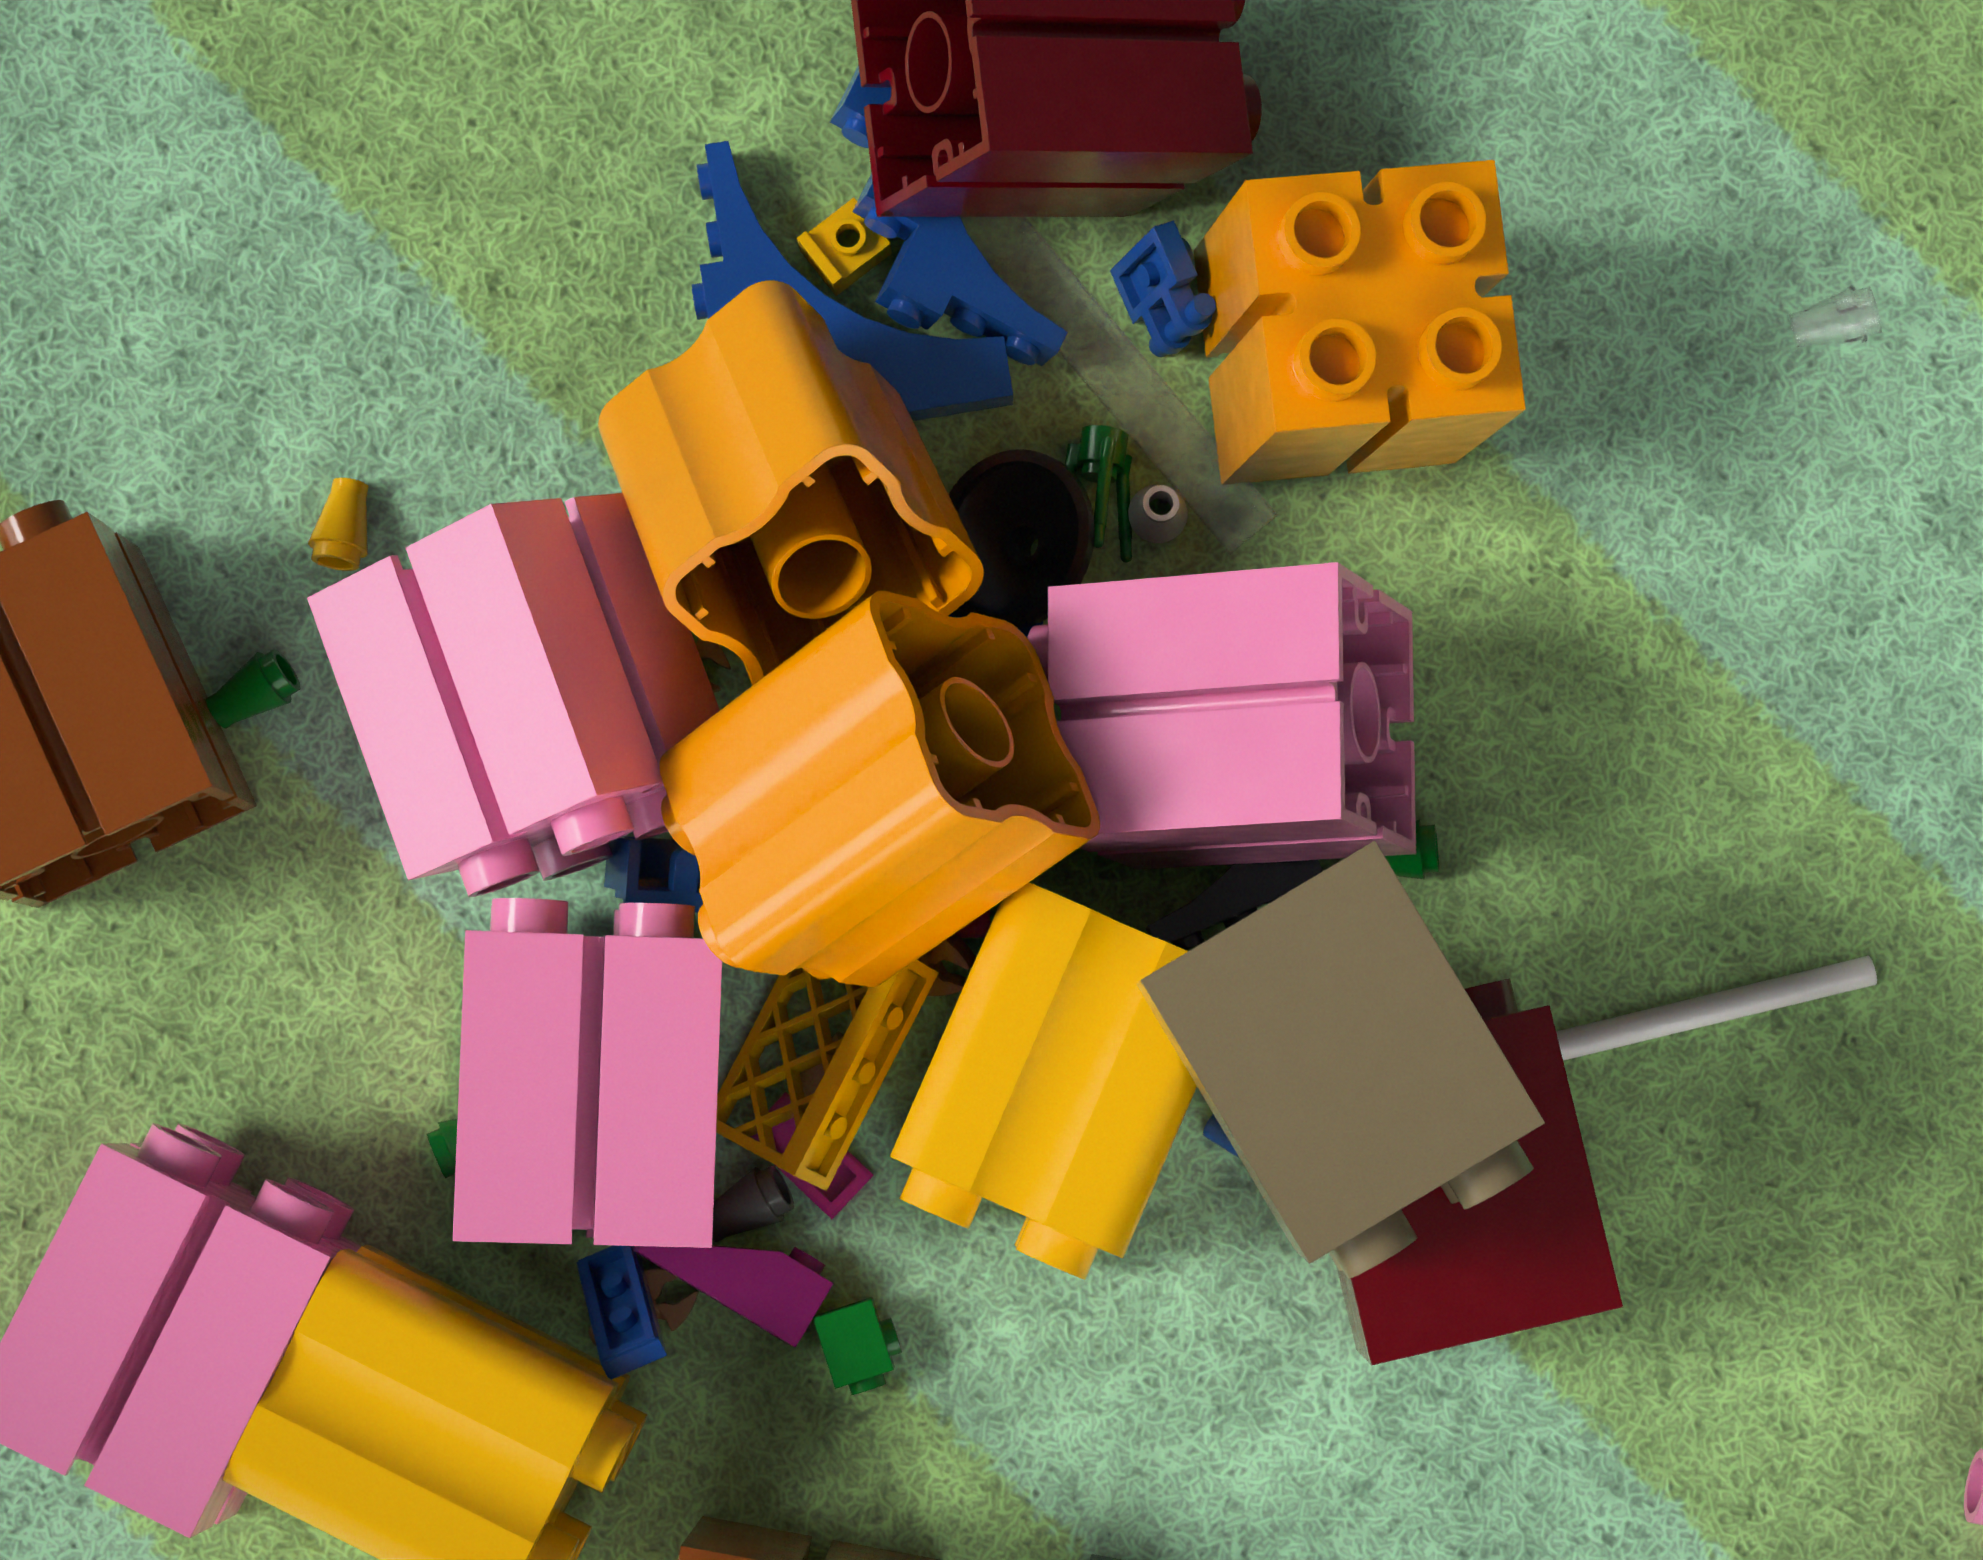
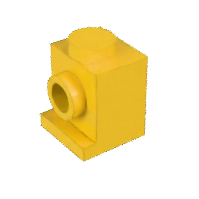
[797,197,892,296]

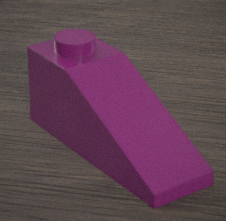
[633,1245,834,1347]

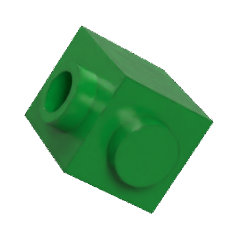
[813,1297,902,1395]

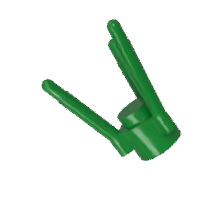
[1065,425,1132,563]

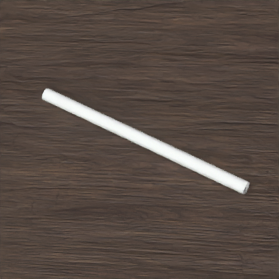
[1556,956,1877,1061]

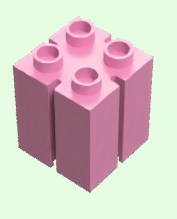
[307,493,720,897]
[1027,562,1416,870]
[453,898,722,1248]
[0,1123,361,1538]

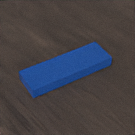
[576,1245,667,1380]

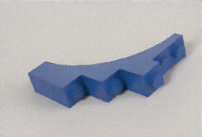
[830,64,1068,366]
[691,141,1013,421]

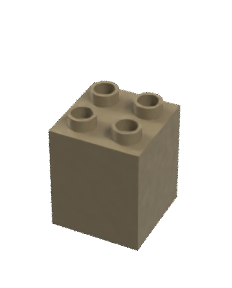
[1136,841,1545,1279]

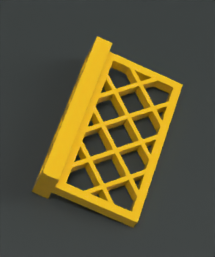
[716,960,939,1191]

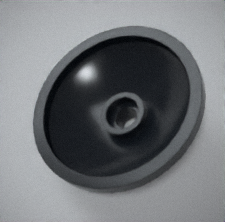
[949,449,1095,629]

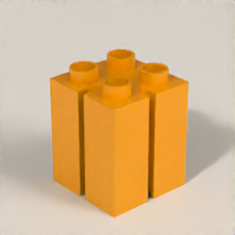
[1194,160,1526,485]

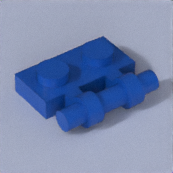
[1110,220,1216,357]

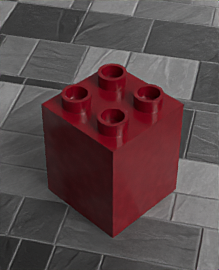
[1337,978,1623,1366]

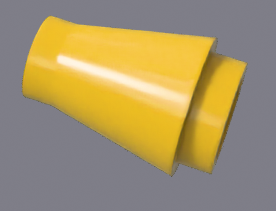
[308,477,369,571]

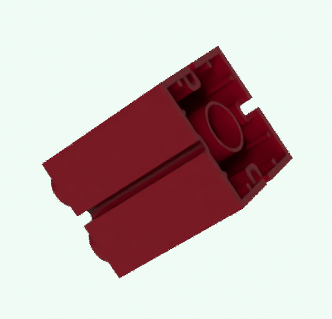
[851,0,1262,217]

